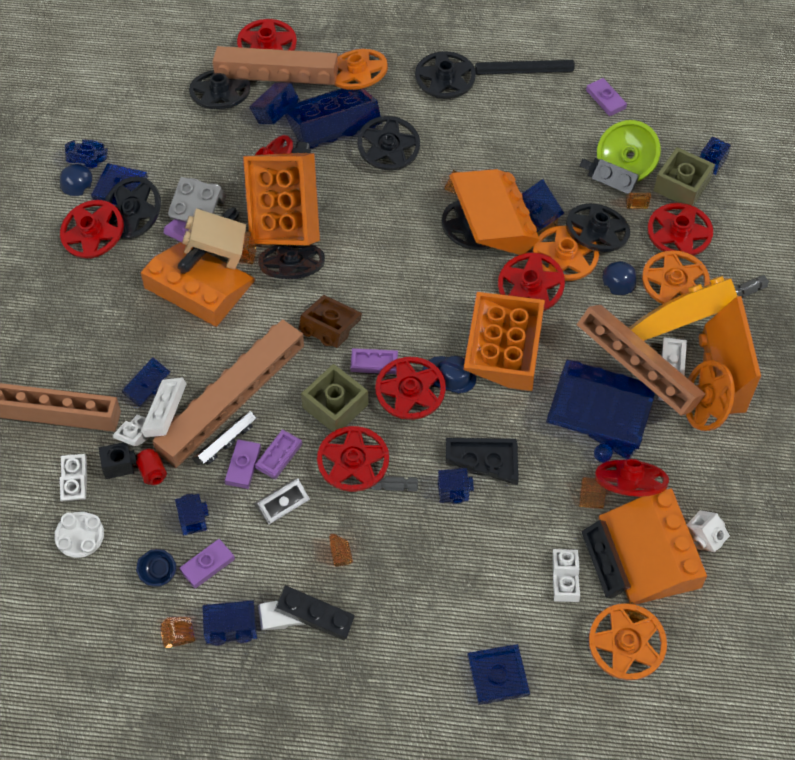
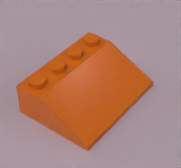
[243,153,320,245]
[450,169,540,255]
[141,242,255,327]
[464,292,545,391]
[699,296,761,414]
[598,488,707,605]

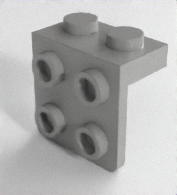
[168,177,226,222]

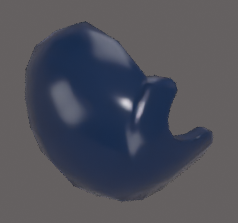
[60,164,93,196]
[602,261,636,295]
[136,549,176,587]

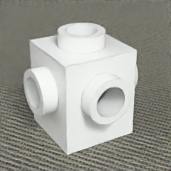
[687,510,730,552]

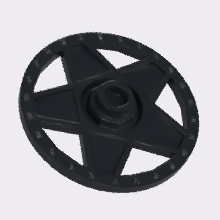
[415,51,476,99]
[189,70,251,109]
[357,116,420,171]
[105,176,161,239]
[441,200,492,250]
[566,203,630,252]
[258,244,325,279]

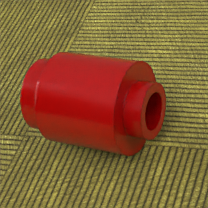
[136,449,167,485]

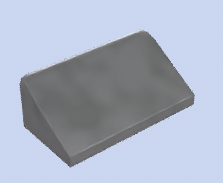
[254,478,310,524]

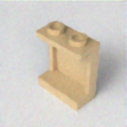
[182,208,246,270]

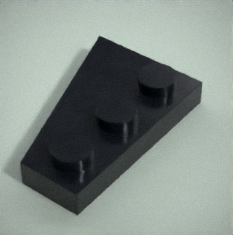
[446,438,519,485]

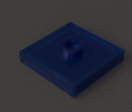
[91,163,148,205]
[522,179,565,232]
[467,644,530,705]

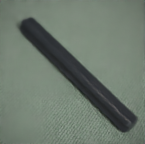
[475,60,575,74]
[177,207,239,274]

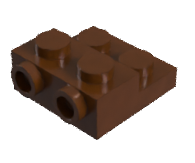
[298,295,362,348]

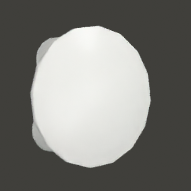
[55,512,104,558]

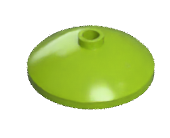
[597,120,661,181]

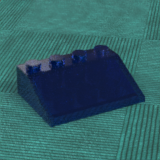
[281,88,382,149]
[546,359,655,449]

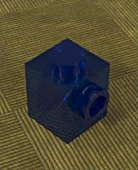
[700,136,731,175]
[437,468,474,504]
[175,494,209,536]

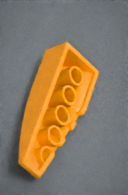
[628,276,737,341]

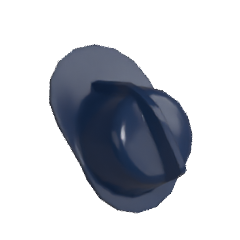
[422,356,477,394]

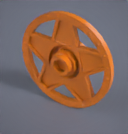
[335,49,388,90]
[533,226,599,281]
[642,251,710,304]
[686,360,735,431]
[589,603,667,680]

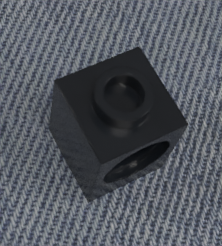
[98,442,137,479]

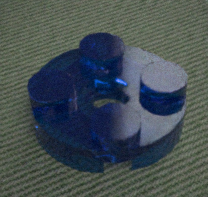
[64,139,108,168]

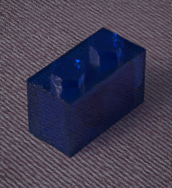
[249,82,300,125]
[202,600,257,645]

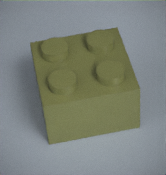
[653,147,715,206]
[301,364,368,432]

